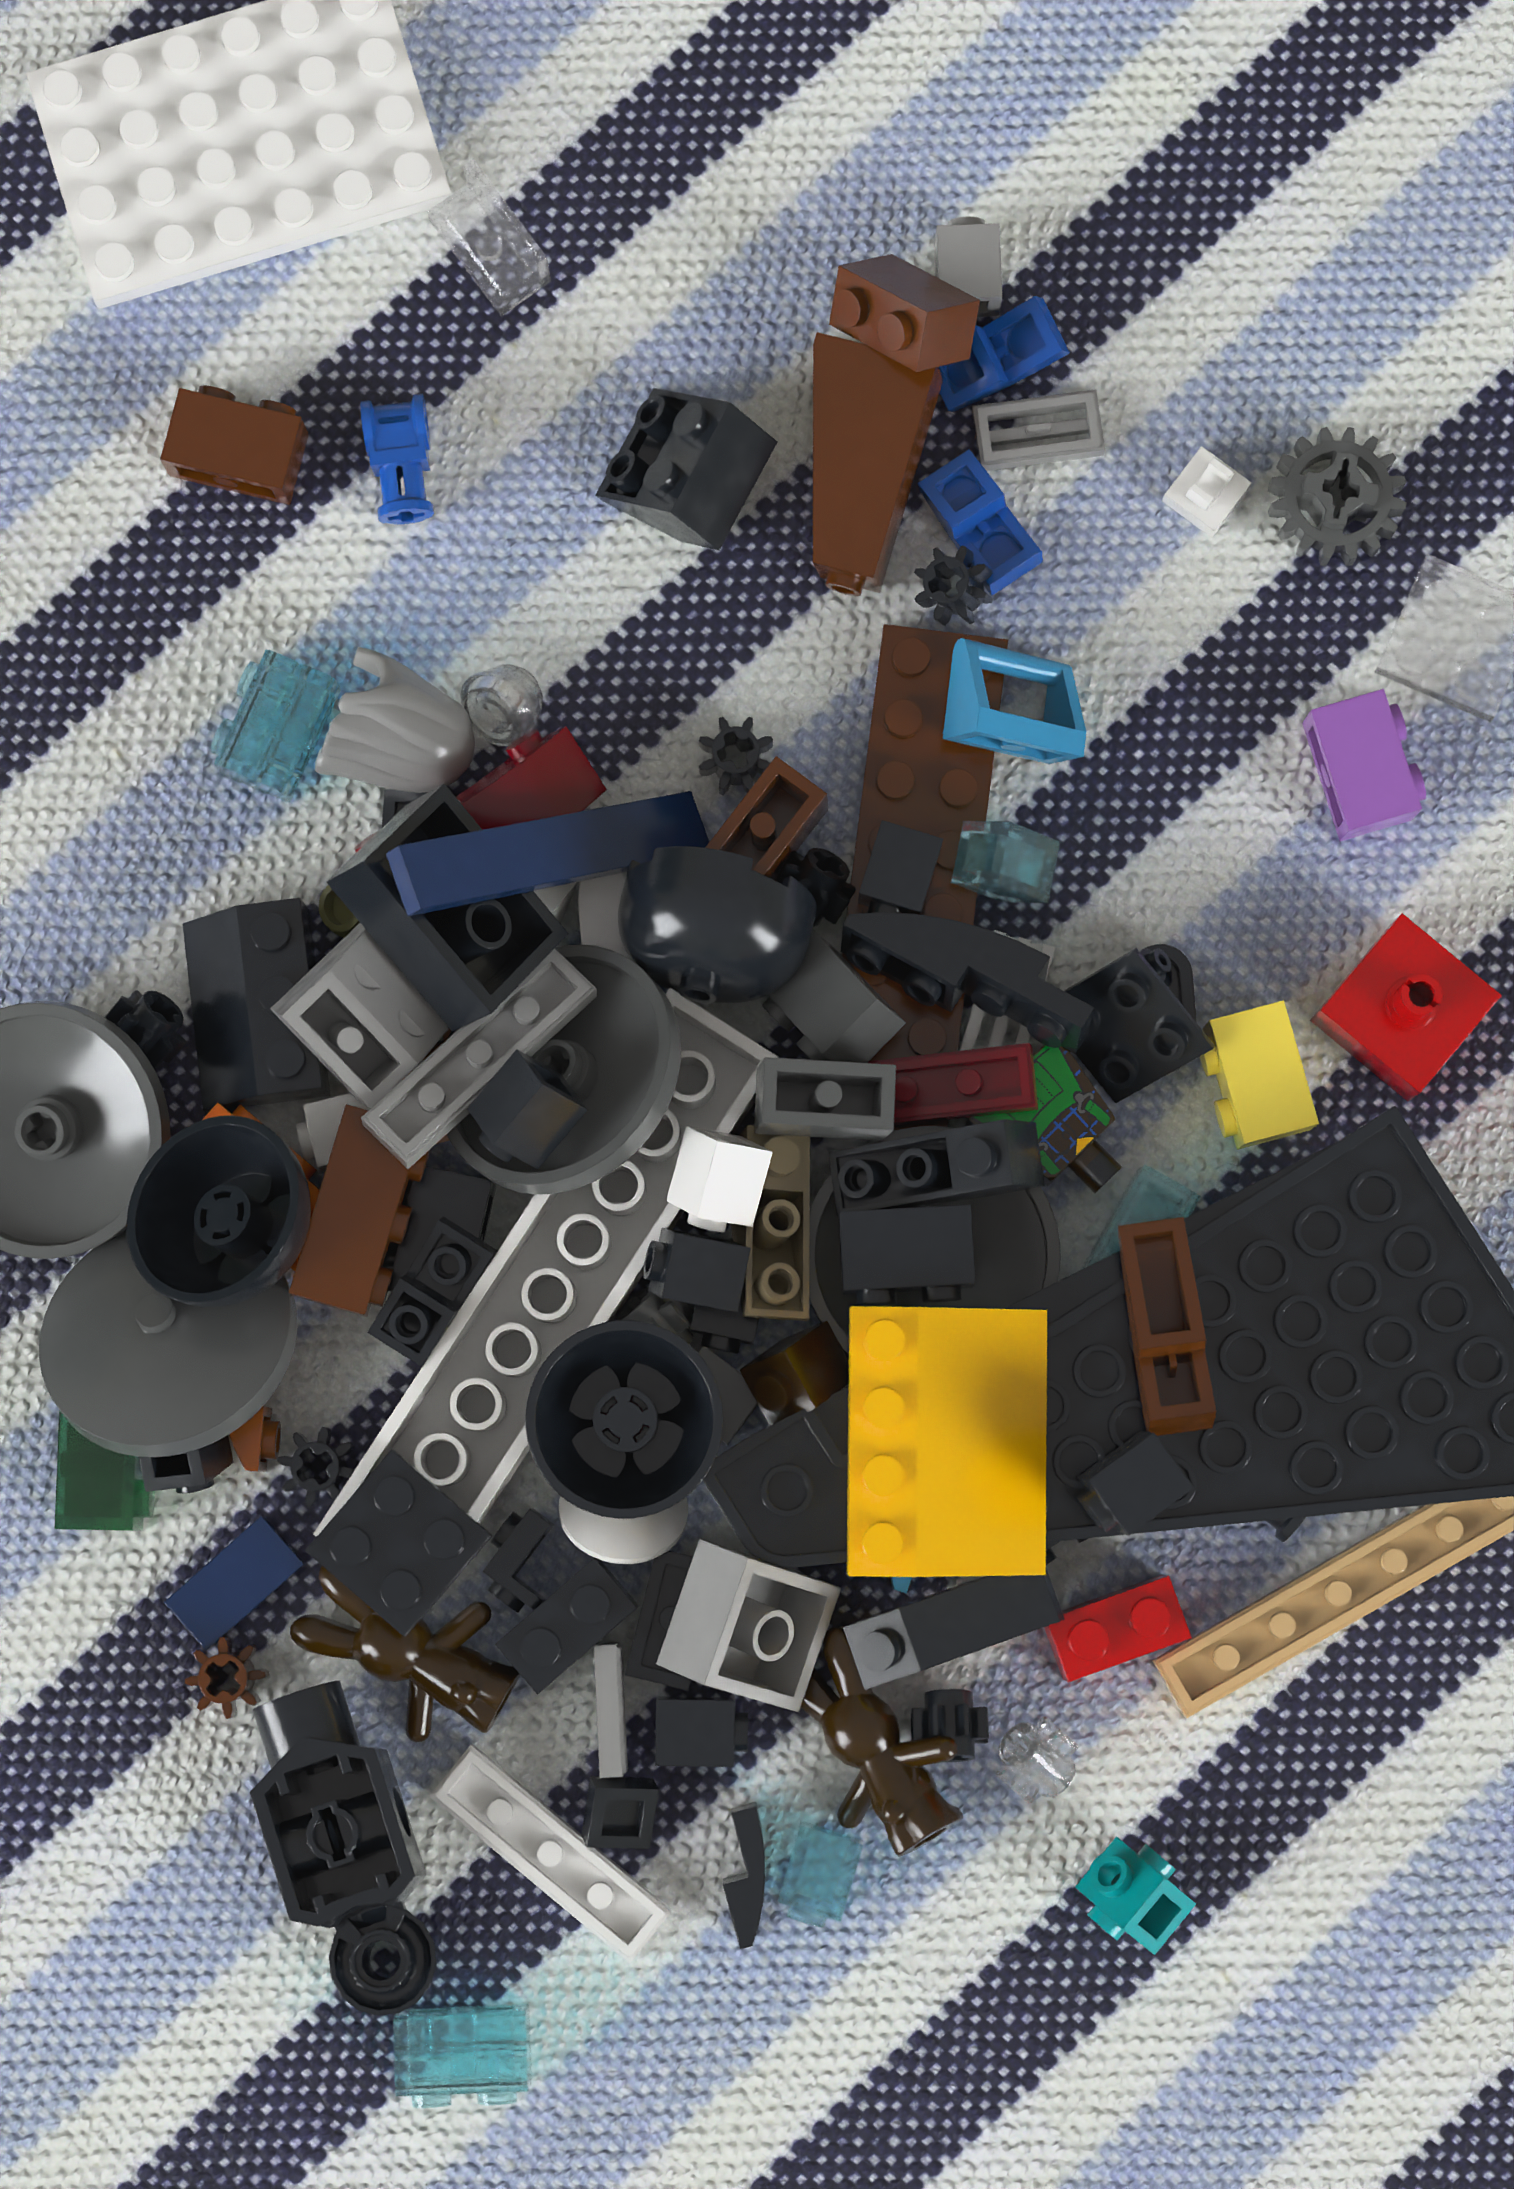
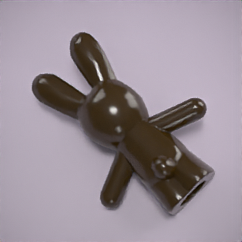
[290,1566,520,1742]
[801,1626,963,1856]

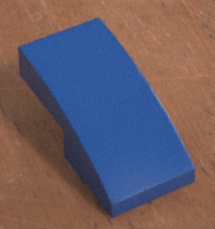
[939,296,1070,412]
[917,449,1043,596]

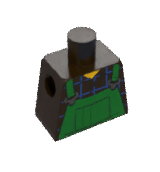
[965,1045,1122,1194]

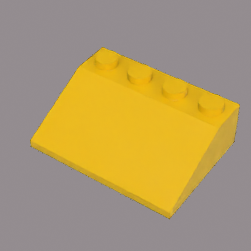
[847,1306,1047,1577]

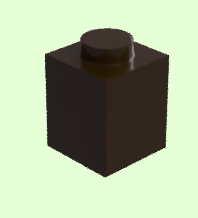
[739,1320,849,1425]

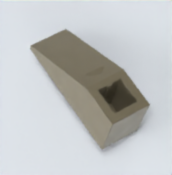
[731,1125,810,1321]

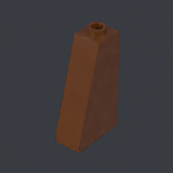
[813,332,943,596]

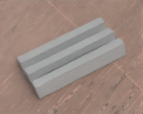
[972,389,1105,471]
[594,1642,628,1778]

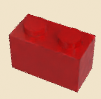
[1044,1575,1192,1682]

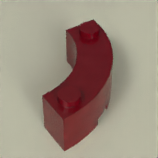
[354,726,607,853]

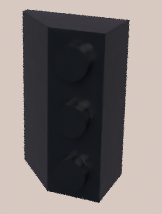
[182,898,331,1112]

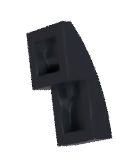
[723,1801,765,1949]

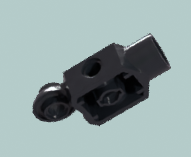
[250,1680,437,2016]

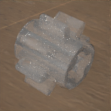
[995,1716,1079,1803]

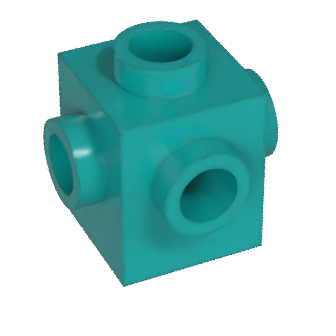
[1075,1836,1196,1955]

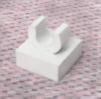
[1162,446,1252,538]

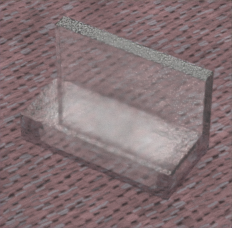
[427,159,551,317]

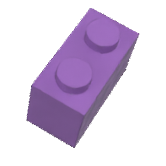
[1302,689,1426,842]

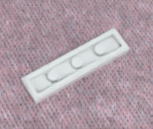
[429,1744,672,1963]

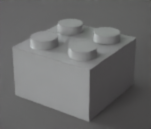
[656,1539,841,1712]

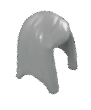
[315,647,475,793]

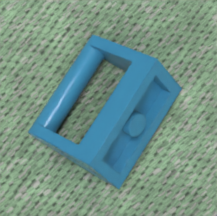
[943,638,1086,764]

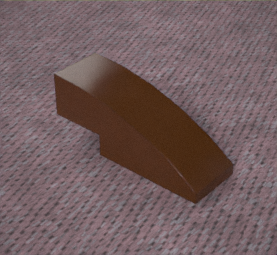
[1118,1217,1216,1436]

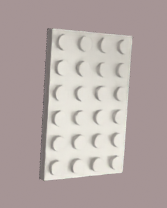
[25,0,453,309]

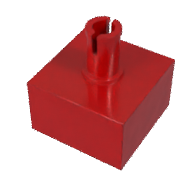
[1310,913,1502,1101]

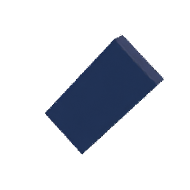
[164,1516,306,1651]

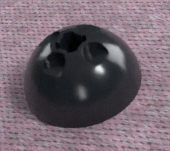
[126,1116,311,1307]
[525,1320,723,1519]

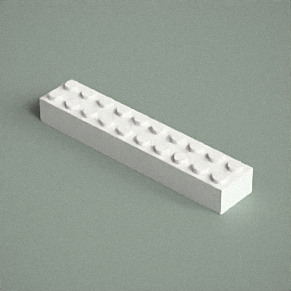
[313,988,779,1537]

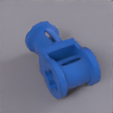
[360,394,434,525]

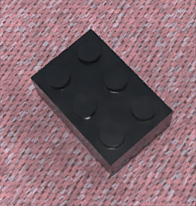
[326,784,569,1032]

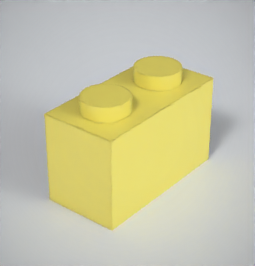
[1200,1000,1319,1150]

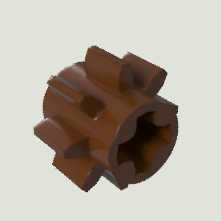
[184,1636,270,1719]

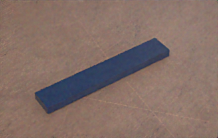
[386,791,709,916]

